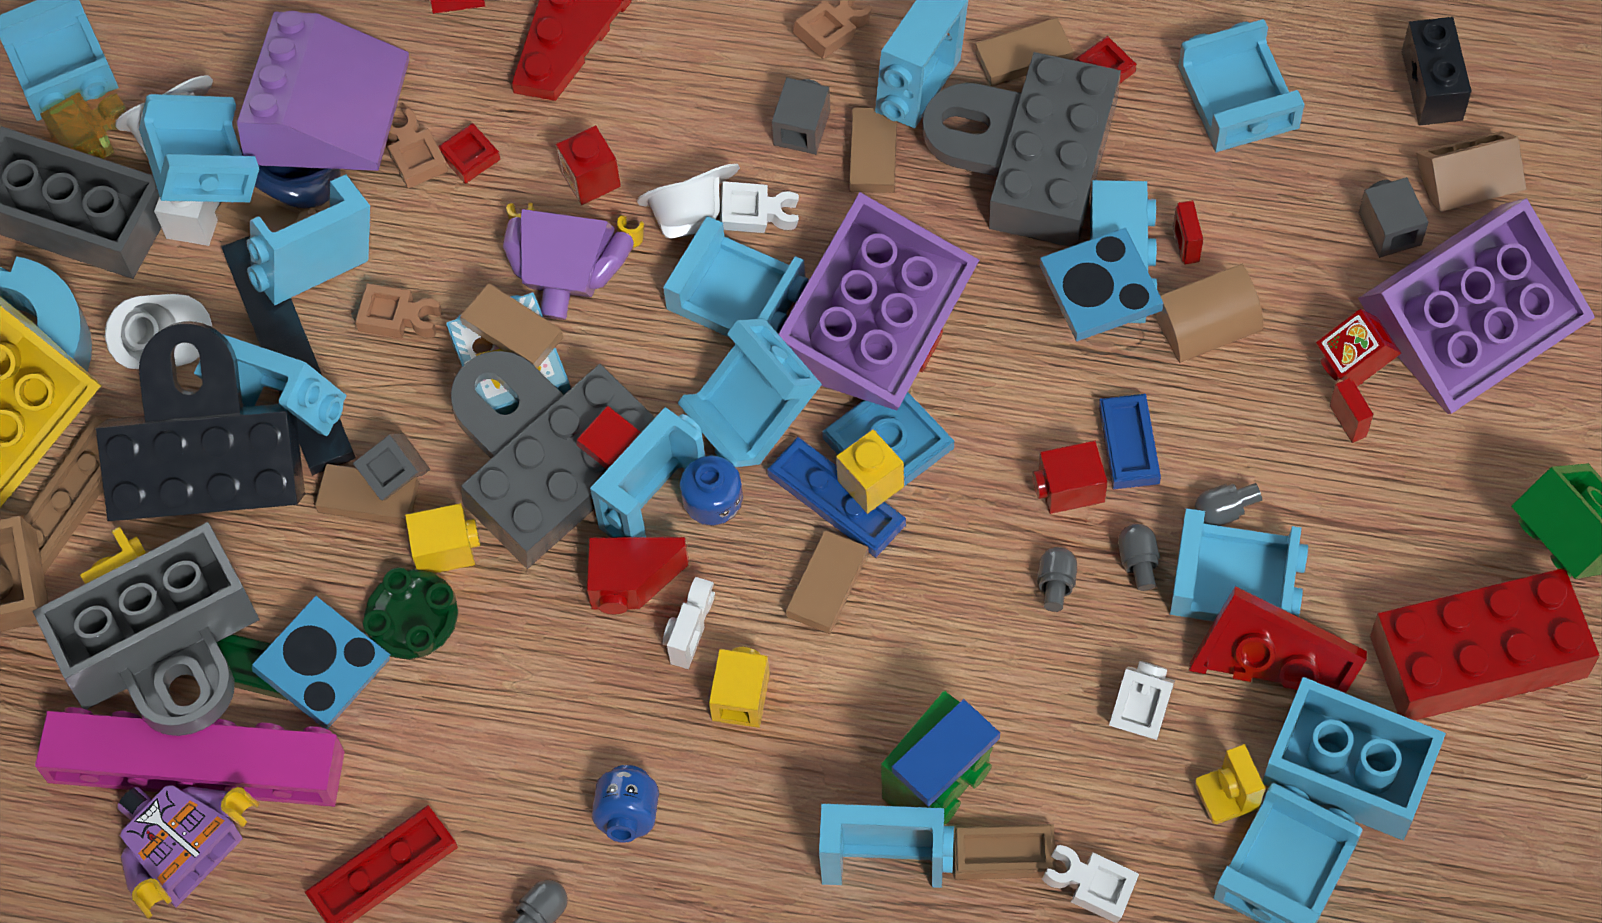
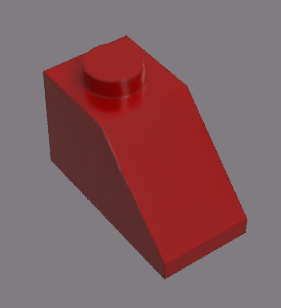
[587,537,689,615]

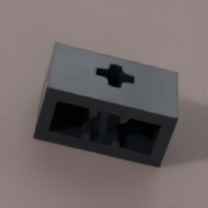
[1401,17,1472,126]

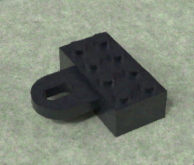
[96,321,305,521]

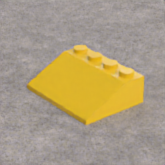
[0,297,102,508]

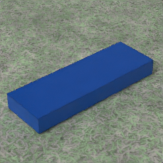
[767,437,906,558]

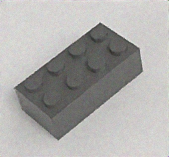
[0,126,162,279]

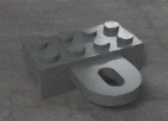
[923,52,1121,247]
[451,351,655,569]
[32,522,260,736]

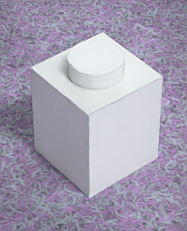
[154,196,220,246]

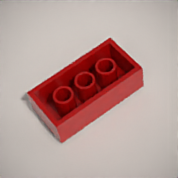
[1370,569,1600,721]

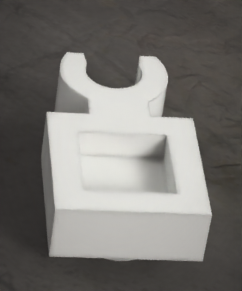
[720,181,799,233]
[663,577,715,670]
[1042,845,1139,923]

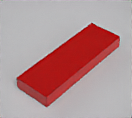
[305,805,458,923]

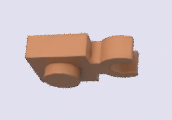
[793,0,872,59]
[388,108,448,189]
[355,283,442,339]

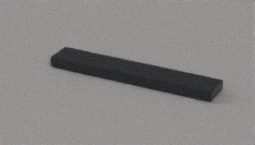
[221,236,356,476]

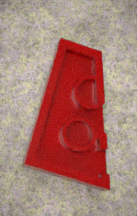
[512,0,632,101]
[1189,586,1367,694]

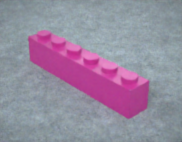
[35,707,345,807]

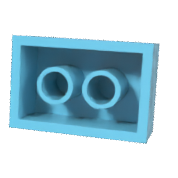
[1263,677,1446,841]

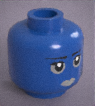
[680,455,743,526]
[592,765,659,843]

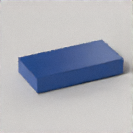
[1099,394,1161,490]
[892,699,1000,807]

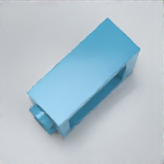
[875,0,968,128]

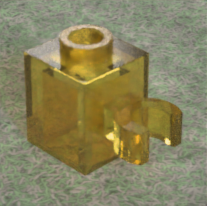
[40,92,126,159]

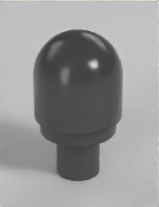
[1195,483,1262,526]
[1118,524,1160,591]
[1037,547,1077,612]
[512,880,568,923]

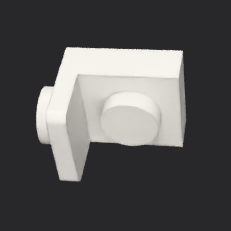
[1109,661,1175,740]

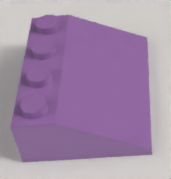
[237,11,410,171]
[779,192,979,411]
[1358,198,1595,414]

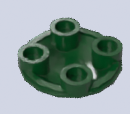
[363,567,459,660]

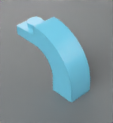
[0,256,92,372]

